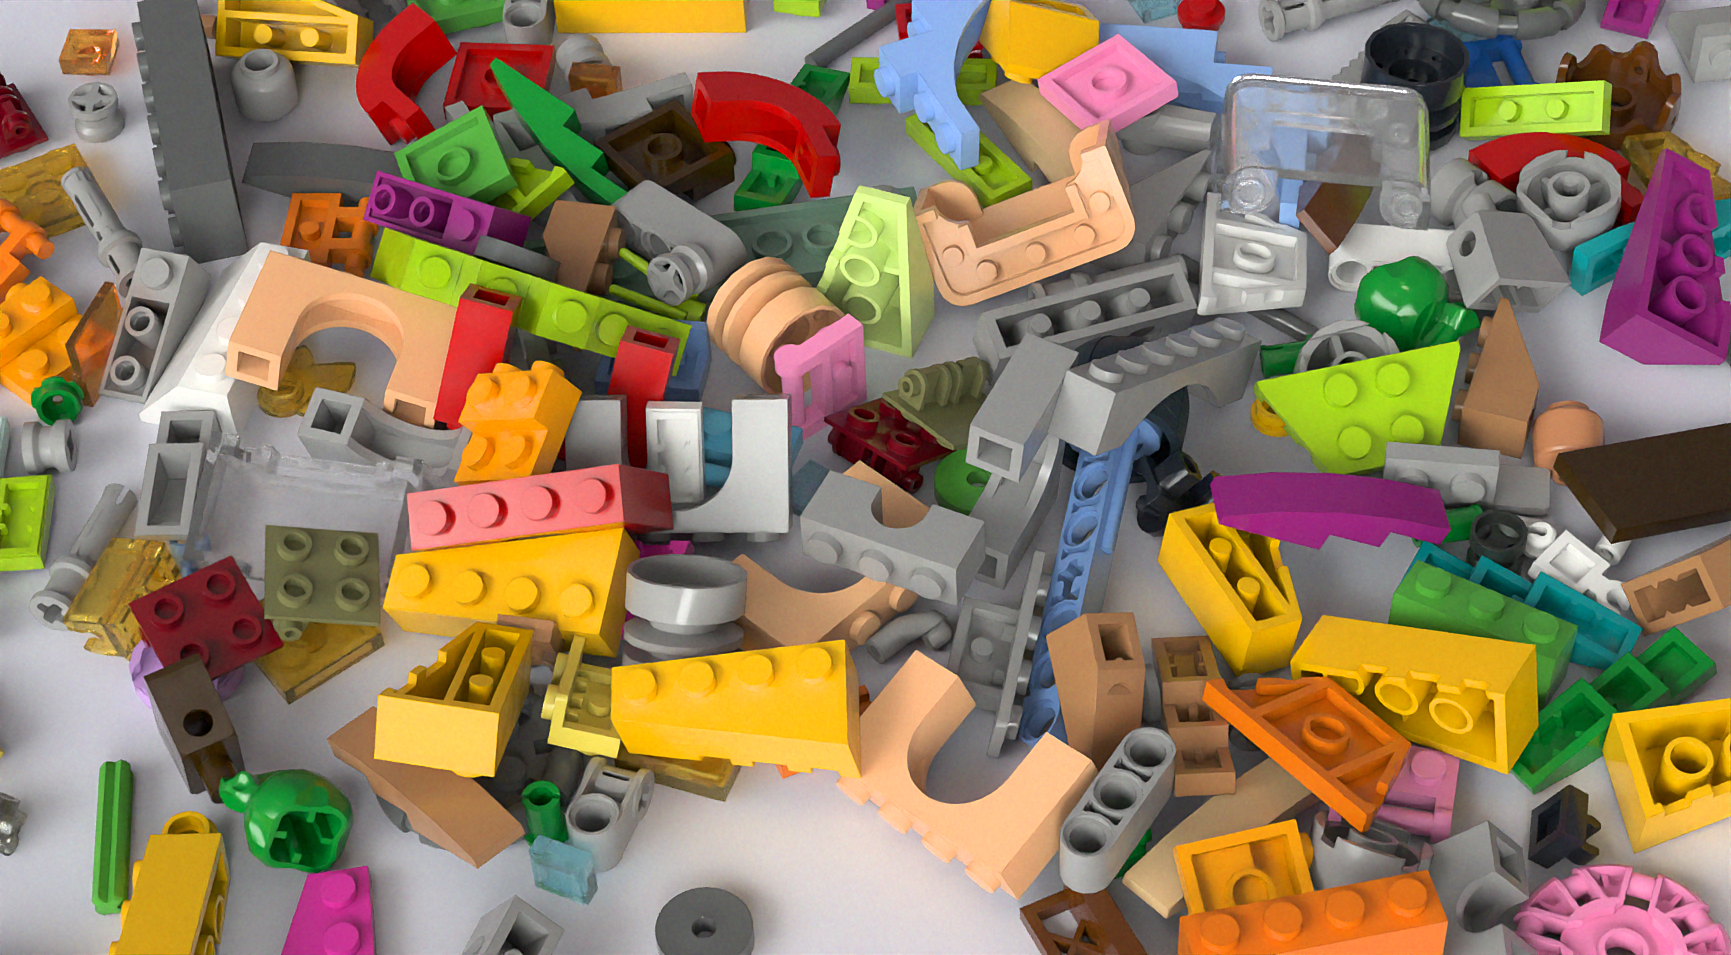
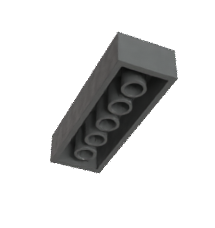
[131,0,248,264]

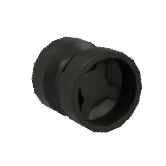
[1466,509,1528,576]

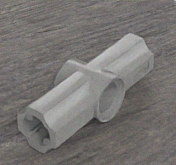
[1116,104,1221,156]

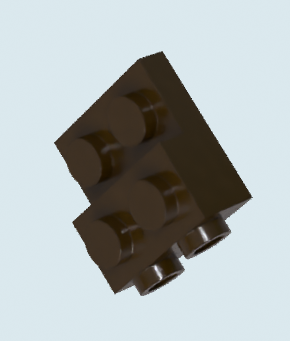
[593,100,736,202]

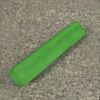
[91,759,134,915]

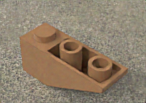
[543,200,626,352]
[1451,297,1540,459]
[1046,612,1146,772]

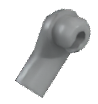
[865,610,954,664]

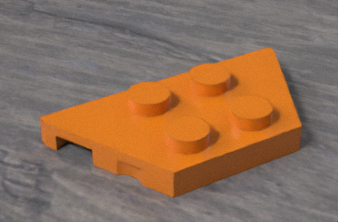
[1202,677,1412,833]

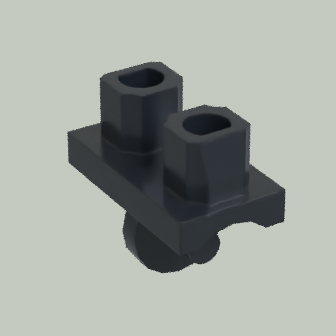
[1133,449,1222,537]

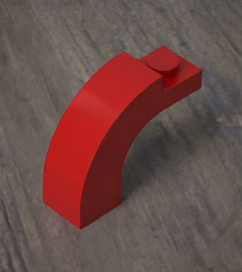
[356,3,457,146]
[691,71,841,198]
[1468,132,1644,230]

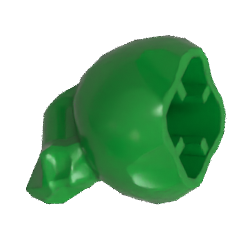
[1354,256,1481,352]
[219,769,354,873]

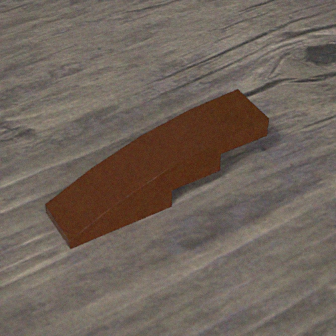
[1296,122,1382,255]

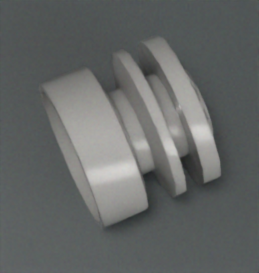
[622,554,747,666]

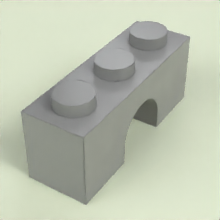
[800,470,985,607]
[1429,820,1538,955]

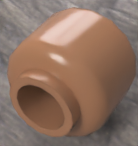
[1532,400,1605,486]

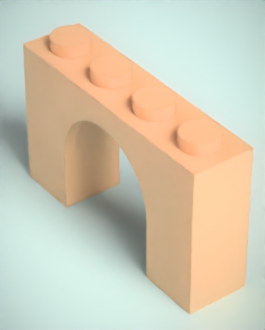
[225,250,457,430]
[732,460,930,652]
[836,650,1099,900]

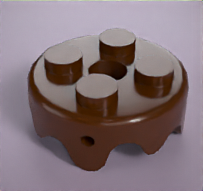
[1555,41,1681,151]

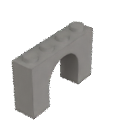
[966,333,1079,590]
[565,394,793,542]

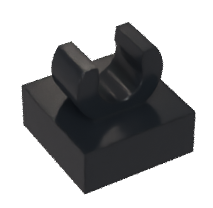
[1528,784,1601,869]

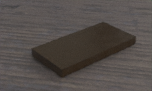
[1553,423,1731,544]

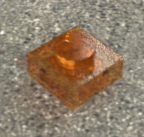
[59,29,120,76]
[568,62,623,99]

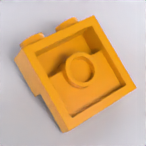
[0,276,113,406]
[453,361,582,486]
[1172,819,1314,915]

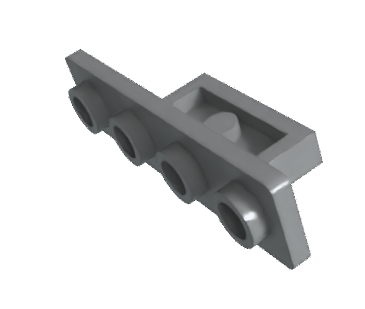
[1358,442,1550,516]
[947,549,1052,758]

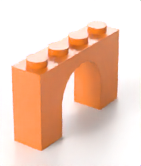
[1178,869,1448,955]

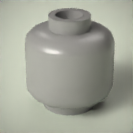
[230,49,299,123]

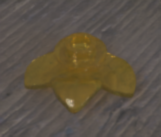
[257,345,356,418]

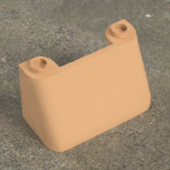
[913,118,1136,306]

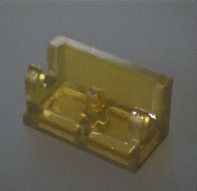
[62,537,181,661]

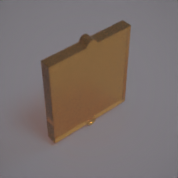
[65,281,123,407]

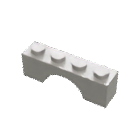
[297,387,473,490]

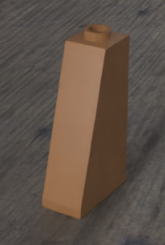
[1621,534,1731,636]

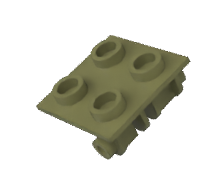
[882,356,990,451]
[264,525,381,641]

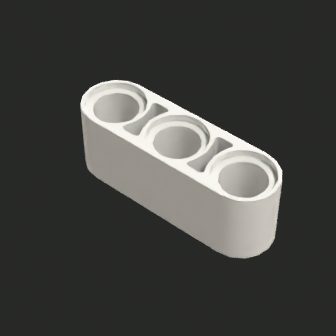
[1328,223,1463,301]

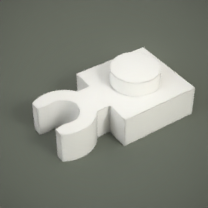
[1527,530,1630,614]

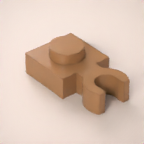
[496,614,565,672]

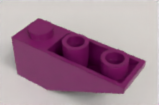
[363,170,532,255]

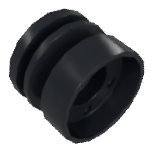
[1354,22,1469,154]

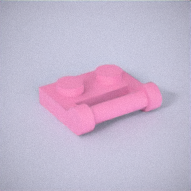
[774,314,867,440]
[1328,746,1460,844]

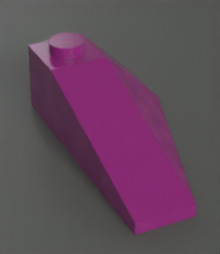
[1599,148,1731,365]

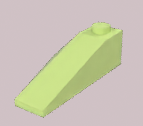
[816,185,935,358]

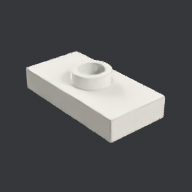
[646,401,706,503]

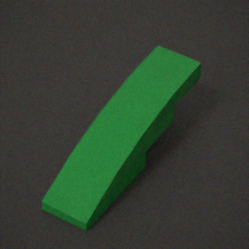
[490,58,627,206]
[734,64,850,212]
[1510,626,1717,795]

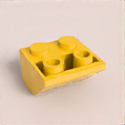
[979,0,1099,84]

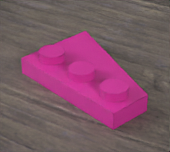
[281,866,377,955]

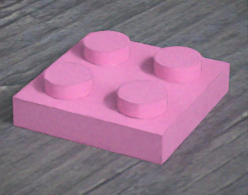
[1038,34,1179,133]

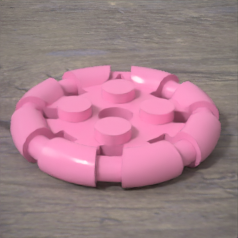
[1514,864,1731,955]

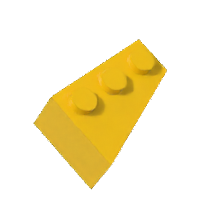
[215,0,374,68]
[1157,503,1302,677]
[374,622,534,777]

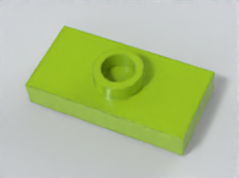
[0,474,56,572]

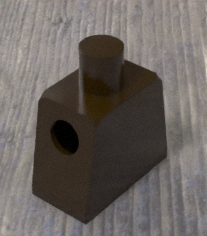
[143,653,246,804]

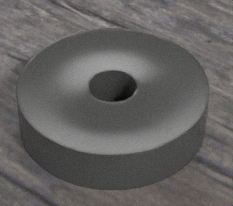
[473,235,561,282]
[655,887,754,955]

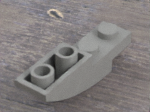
[493,72,693,151]

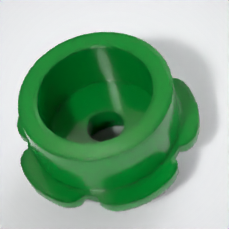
[31,376,84,426]

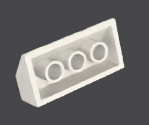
[139,242,311,439]

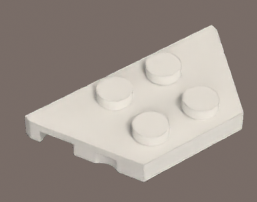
[1197,192,1307,316]

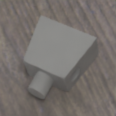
[1446,192,1571,313]

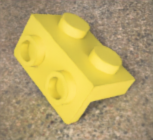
[541,635,622,758]

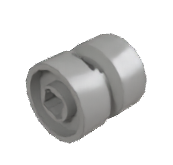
[1422,157,1518,230]

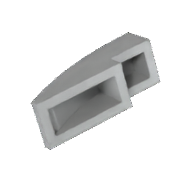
[134,411,223,541]

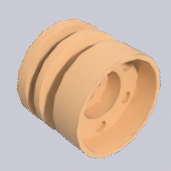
[706,256,845,394]

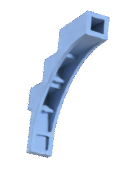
[874,0,991,171]
[1099,23,1339,230]

